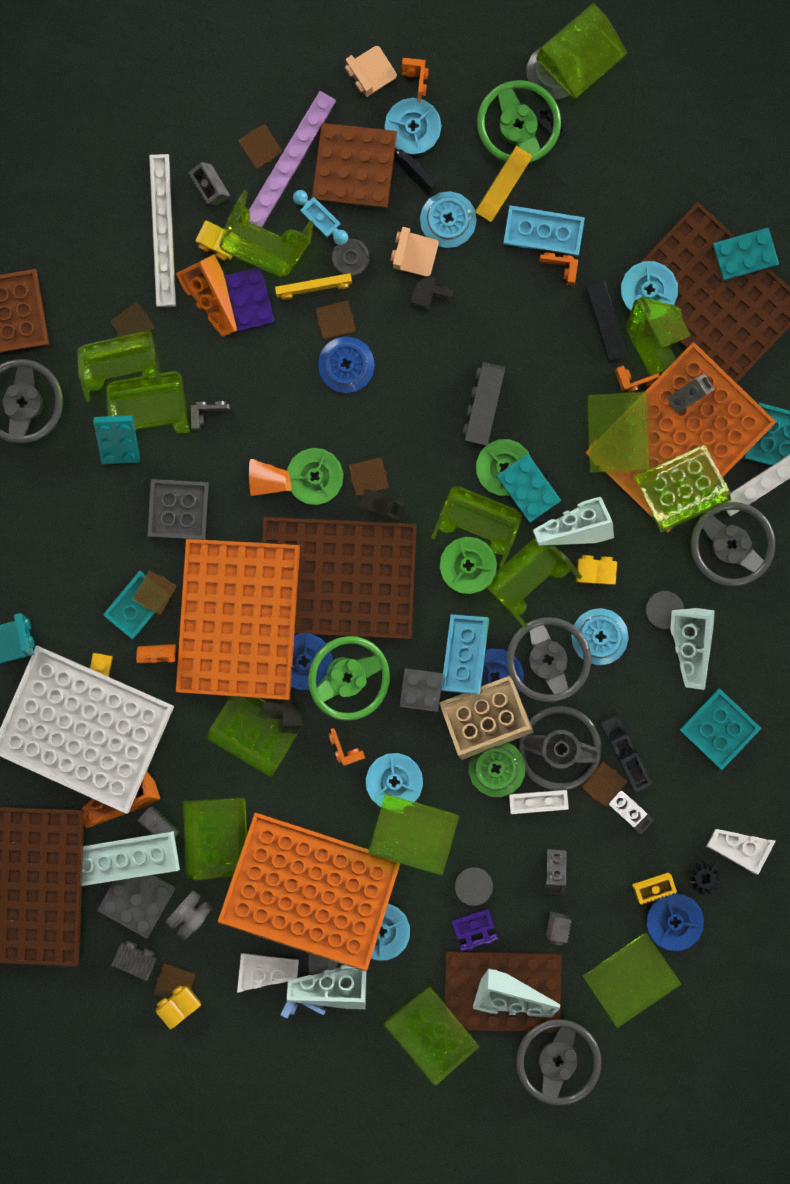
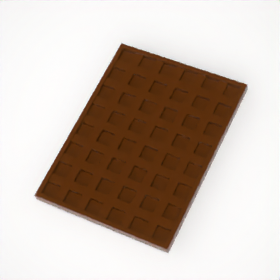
[619,202,790,383]
[262,517,417,639]
[0,807,85,966]

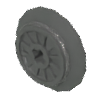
[526,44,582,100]

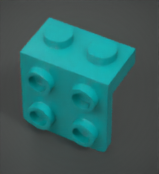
[0,613,35,664]

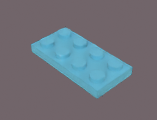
[503,205,585,256]
[441,615,489,694]

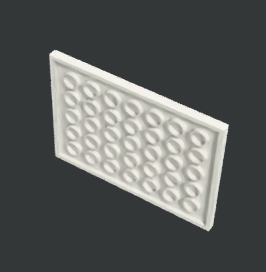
[0,646,174,814]

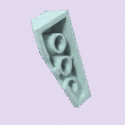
[533,497,614,545]
[670,608,715,690]
[287,965,366,1009]
[473,969,560,1018]

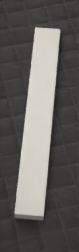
[149,154,176,307]

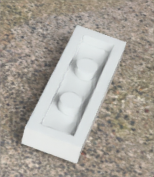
[509,790,568,814]

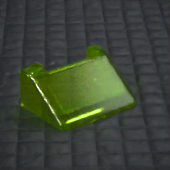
[106,371,190,434]

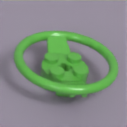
[477,80,561,163]
[308,636,390,721]

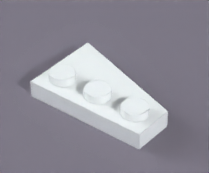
[706,829,775,875]
[237,953,299,993]

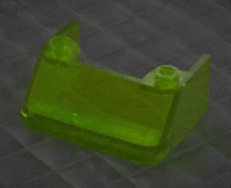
[219,190,314,277]
[626,297,690,376]
[77,331,162,401]
[431,486,522,567]
[487,538,582,628]

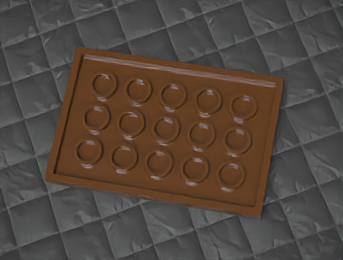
[444,951,562,1032]

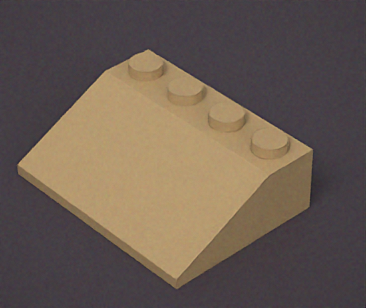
[439,676,534,760]

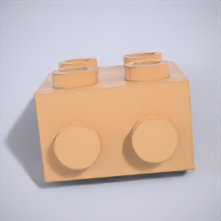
[345,46,397,97]
[390,227,439,277]

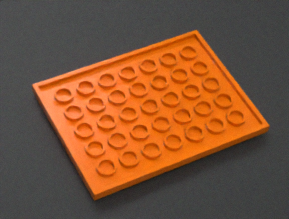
[586,342,776,533]
[217,813,401,972]

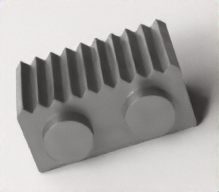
[189,162,230,206]
[137,806,180,837]
[546,912,572,945]
[111,940,158,981]

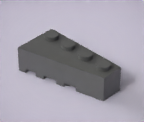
[462,362,505,445]

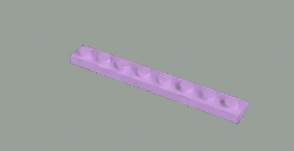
[243,91,336,232]

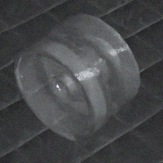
[165,890,213,940]

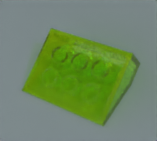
[536,3,627,99]
[588,392,649,472]
[635,444,731,533]
[206,696,304,778]
[368,794,459,875]
[183,797,247,880]
[583,933,681,1028]
[383,987,479,1086]

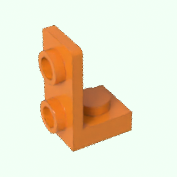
[401,58,429,103]
[539,252,578,286]
[615,366,660,393]
[328,728,365,766]

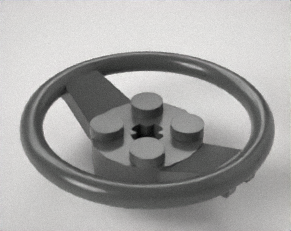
[0,359,63,444]
[691,502,775,586]
[506,617,591,702]
[518,706,602,790]
[516,1019,602,1106]

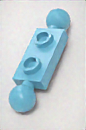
[293,190,348,245]

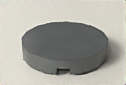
[332,238,369,277]
[645,591,684,629]
[455,867,493,906]

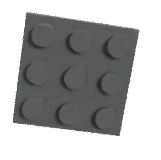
[148,479,209,540]
[97,875,176,939]

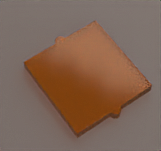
[238,124,283,169]
[316,301,356,339]
[110,302,155,347]
[349,457,389,496]
[133,570,177,615]
[582,761,627,807]
[153,963,196,999]

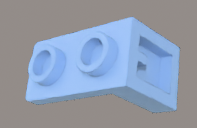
[281,1001,326,1018]

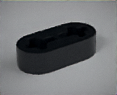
[535,107,566,139]

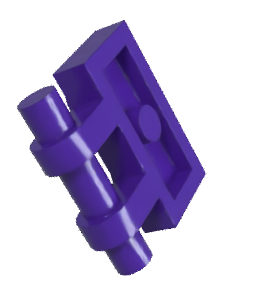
[452,909,498,952]

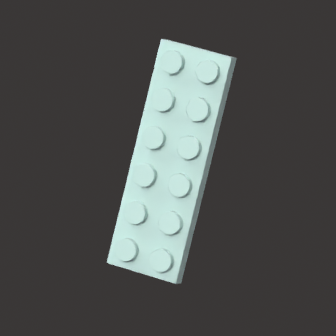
[82,831,180,886]

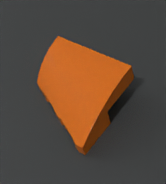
[249,459,292,496]
[137,644,177,663]

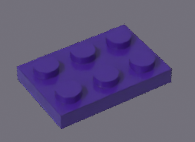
[224,267,275,332]

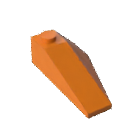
[176,254,237,337]
[81,771,160,828]

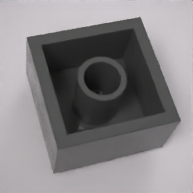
[400,668,443,712]

